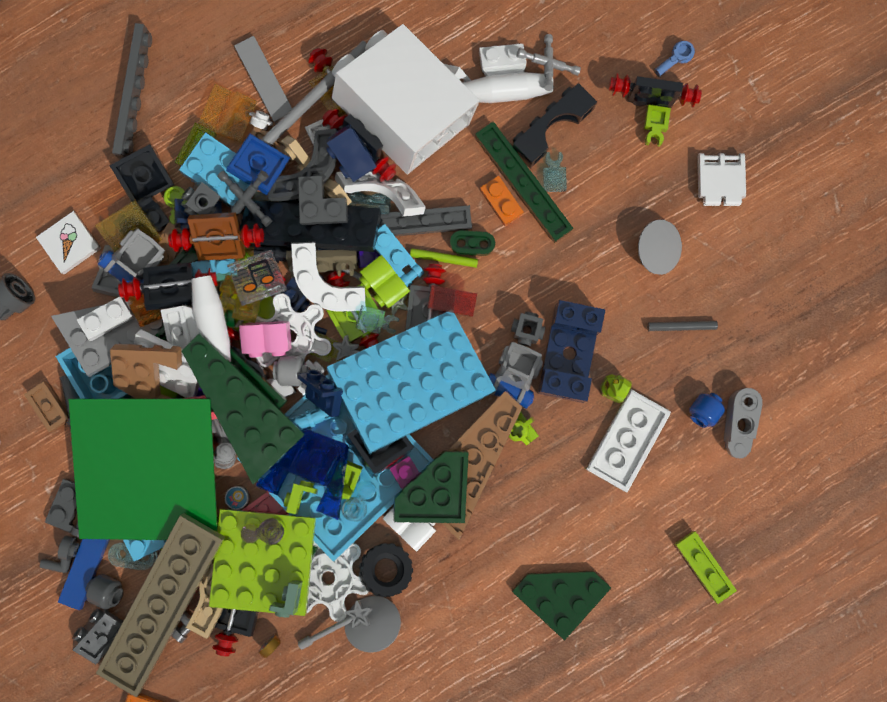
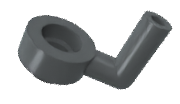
[39,536,80,573]

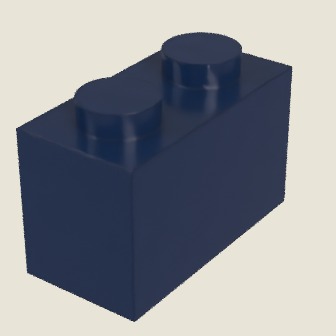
[326,124,377,182]

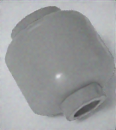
[273,356,309,386]

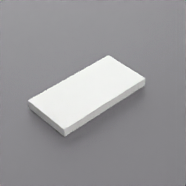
[586,389,671,493]

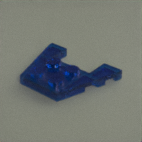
[256,429,349,520]

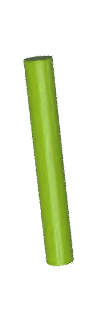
[410,248,478,268]

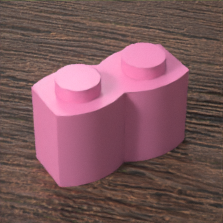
[239,321,292,358]

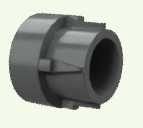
[0,273,35,320]

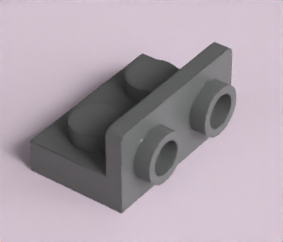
[72,608,123,665]

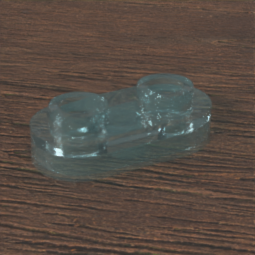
[108,542,157,570]

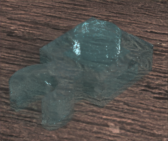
[543,152,567,192]
[356,305,399,334]

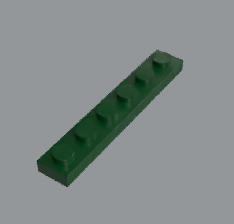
[475,121,574,243]

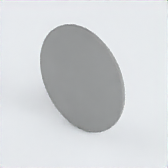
[638,220,682,275]
[345,596,401,653]

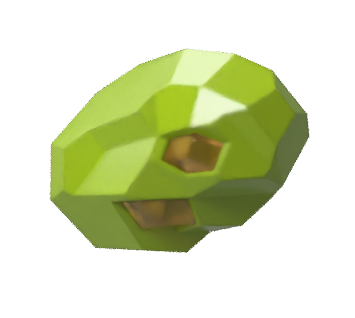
[600,374,632,403]

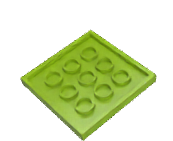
[209,509,316,616]

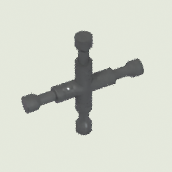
[217,170,272,227]

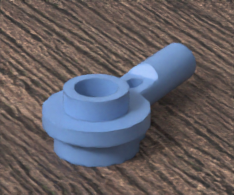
[654,41,695,77]

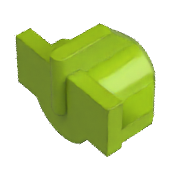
[509,412,539,445]

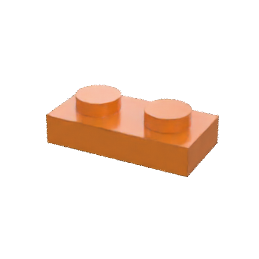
[480,176,524,226]

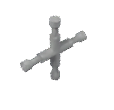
[516,34,581,91]

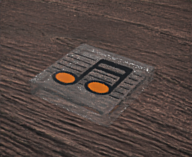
[227,250,287,306]

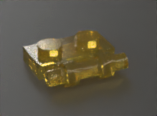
[219,275,264,323]

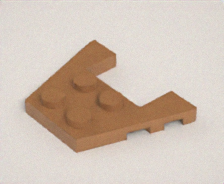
[110,344,182,399]

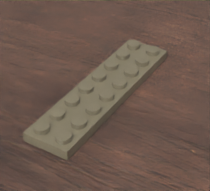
[96,513,225,697]

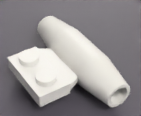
[463,44,553,103]
[161,275,231,362]

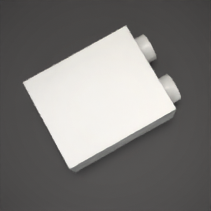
[332,24,480,175]

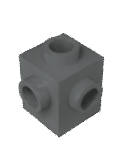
[180,182,221,216]
[511,312,545,346]

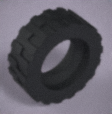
[359,543,413,597]

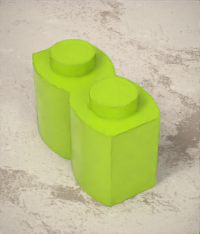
[359,255,410,309]

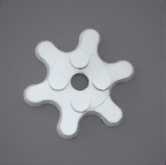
[248,293,332,367]
[307,542,368,622]

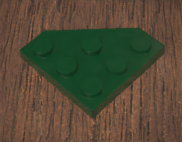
[393,450,469,523]
[512,570,611,641]

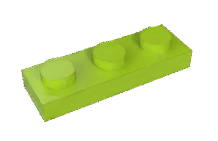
[675,531,737,604]

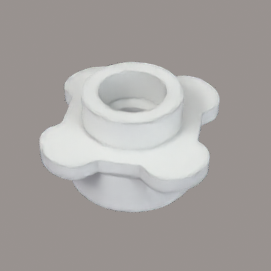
[249,110,273,130]

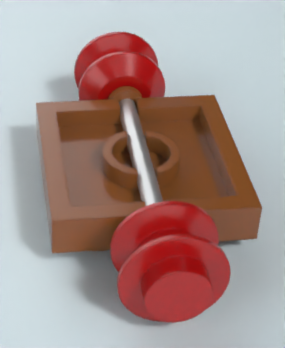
[168,212,264,261]

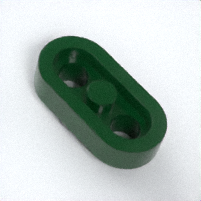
[450,230,495,256]

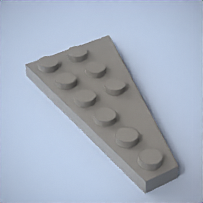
[51,297,192,377]

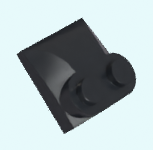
[109,144,175,206]

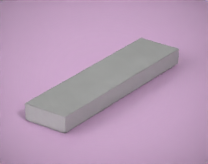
[234,36,292,124]

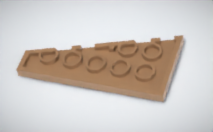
[442,391,523,540]

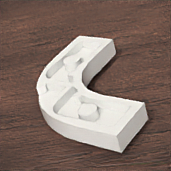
[335,171,425,216]
[291,242,366,312]

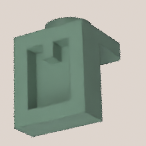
[269,580,303,618]

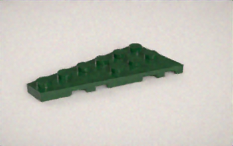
[182,333,305,485]

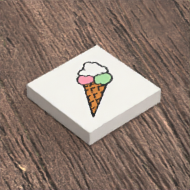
[36,211,101,274]

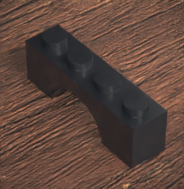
[513,83,597,169]

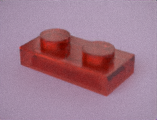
[427,285,477,317]

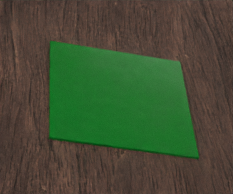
[68,399,218,540]

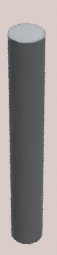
[647,321,718,331]

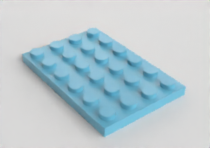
[326,310,496,454]

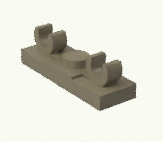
[286,250,358,277]

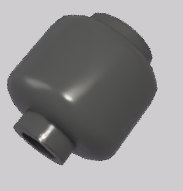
[86,574,123,610]

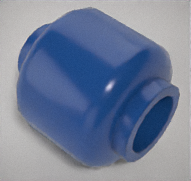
[689,393,725,428]

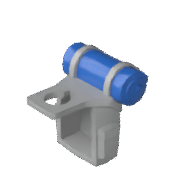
[98,228,165,283]
[488,342,543,409]

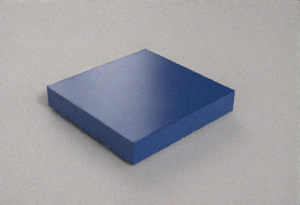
[226,134,290,195]

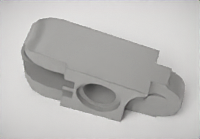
[724,388,763,458]

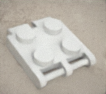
[698,153,746,206]

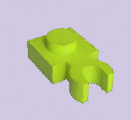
[644,105,671,147]

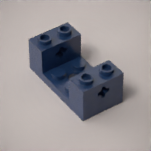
[538,300,606,403]

